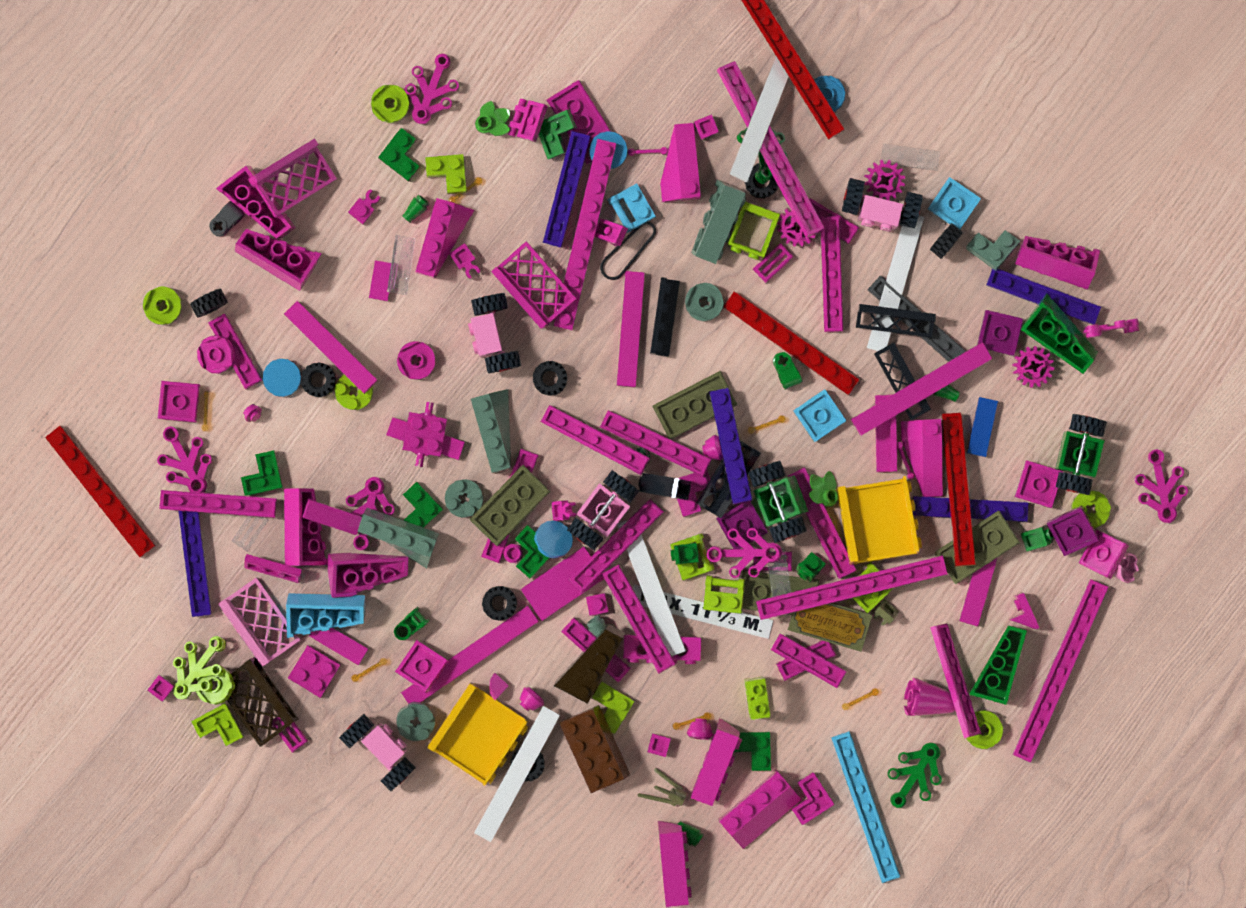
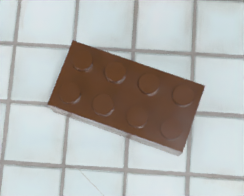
[559,705,631,793]

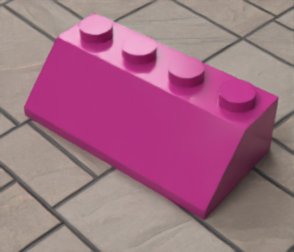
[718,770,802,849]

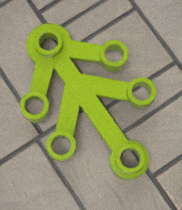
[173,636,226,700]

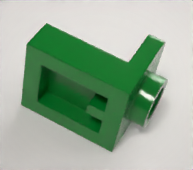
[1021,525,1053,552]
[670,543,699,565]
[796,551,826,582]

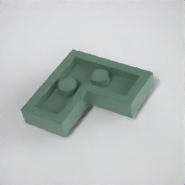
[966,230,1020,271]

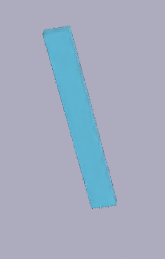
[831,731,900,883]

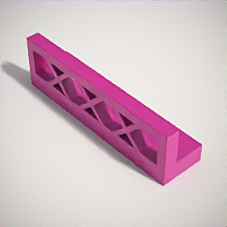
[875,394,897,472]

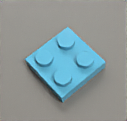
[928,177,981,229]
[793,389,846,442]

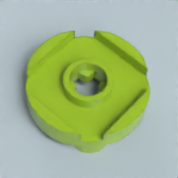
[371,85,410,124]
[143,286,182,325]
[335,374,373,410]
[1071,490,1111,528]
[196,666,235,705]
[966,710,1003,749]

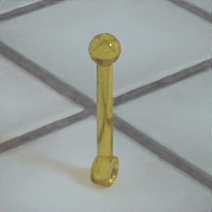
[449,177,482,203]
[201,391,209,431]
[747,415,786,434]
[351,658,387,682]
[842,688,879,710]
[672,712,711,730]

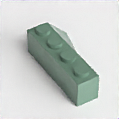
[691,179,746,264]
[471,389,511,473]
[357,508,439,569]

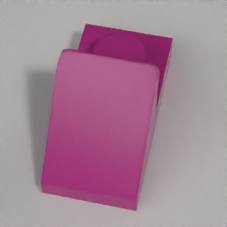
[594,218,628,247]
[1009,592,1040,629]

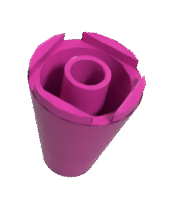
[904,678,955,716]

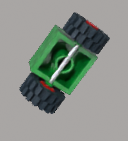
[1055,414,1107,495]
[748,461,808,543]

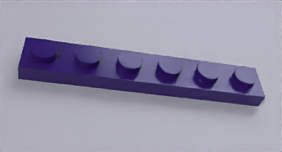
[543,131,591,248]
[986,269,1101,325]
[710,388,753,505]
[912,496,1028,522]
[178,511,212,617]

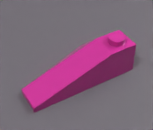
[901,419,943,497]

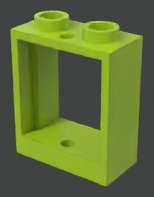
[728,202,780,261]
[744,676,770,720]

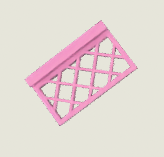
[218,578,300,667]

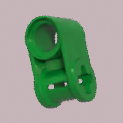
[773,352,803,390]
[394,606,430,640]

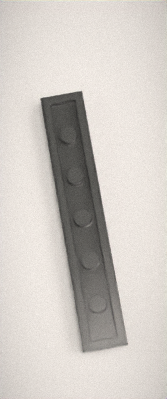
[867,276,966,362]

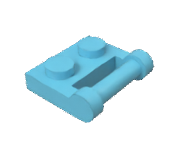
[607,183,656,233]

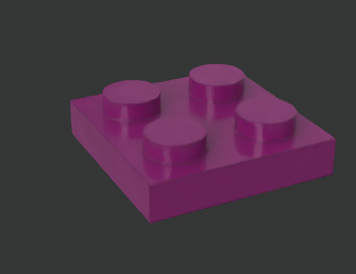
[977,310,1023,356]
[716,501,768,549]
[1047,505,1099,556]

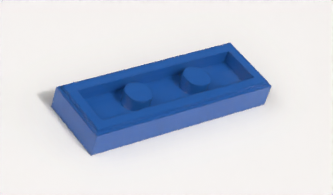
[967,397,998,457]

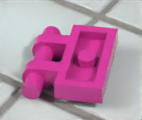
[508,98,548,142]

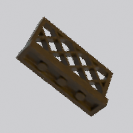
[216,657,299,747]

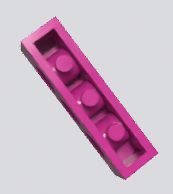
[623,635,701,664]

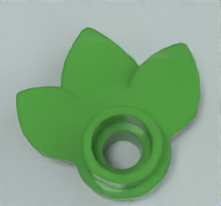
[475,101,510,136]
[809,471,838,507]

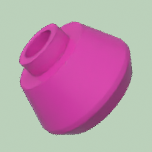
[702,434,723,460]
[519,687,544,711]
[687,718,713,740]

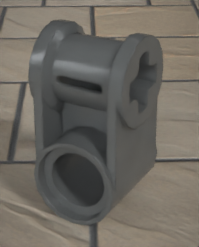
[209,201,245,237]

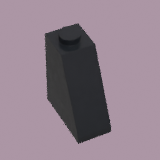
[638,473,691,500]

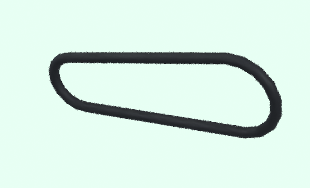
[600,222,656,280]

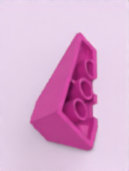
[660,123,701,202]
[328,553,408,598]

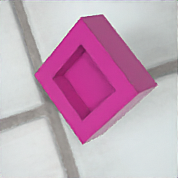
[694,114,719,140]
[586,593,608,616]
[147,675,174,702]
[647,733,671,757]

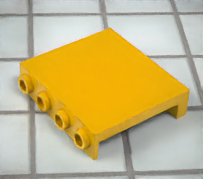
[837,476,922,565]
[427,683,529,786]

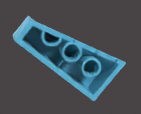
[286,593,366,638]

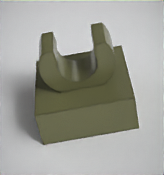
[873,599,899,626]

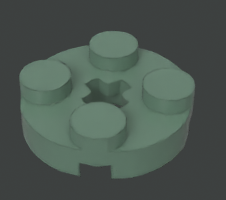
[685,283,723,321]
[445,479,483,518]
[396,702,435,741]

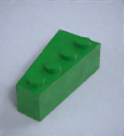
[1021,293,1098,374]
[969,625,1027,705]

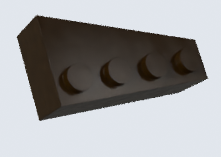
[554,624,625,704]

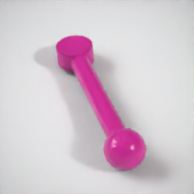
[628,147,668,156]
[897,442,915,480]

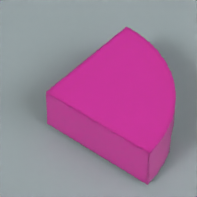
[489,673,509,700]

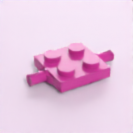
[402,402,447,467]

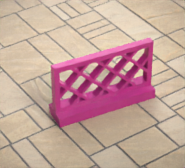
[248,138,337,217]
[491,241,577,329]

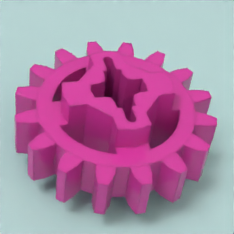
[864,160,905,200]
[777,207,816,247]
[1012,346,1054,388]

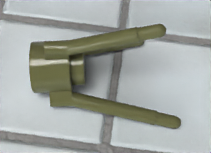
[638,768,687,806]

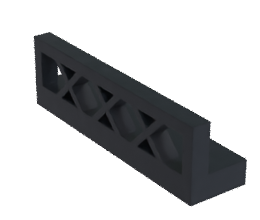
[650,277,680,357]
[855,304,936,338]
[874,343,931,421]
[696,440,761,518]

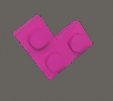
[677,470,710,517]
[792,772,835,826]

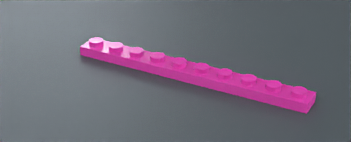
[717,61,825,238]
[554,139,616,330]
[756,556,947,620]
[1012,579,1108,763]

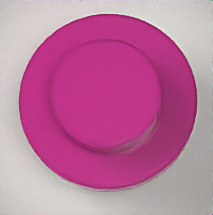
[243,404,262,422]
[503,544,523,563]

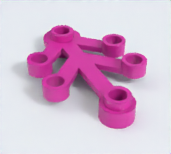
[405,53,459,124]
[1083,318,1139,338]
[157,426,212,493]
[1134,449,1188,523]
[346,477,395,550]
[707,527,782,578]

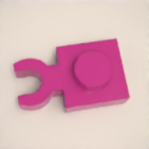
[348,189,381,225]
[449,243,480,279]
[552,500,576,521]

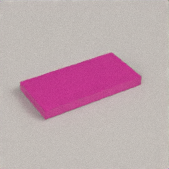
[546,80,611,165]
[521,547,604,621]

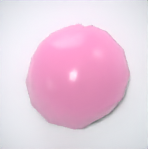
[1114,552,1139,583]

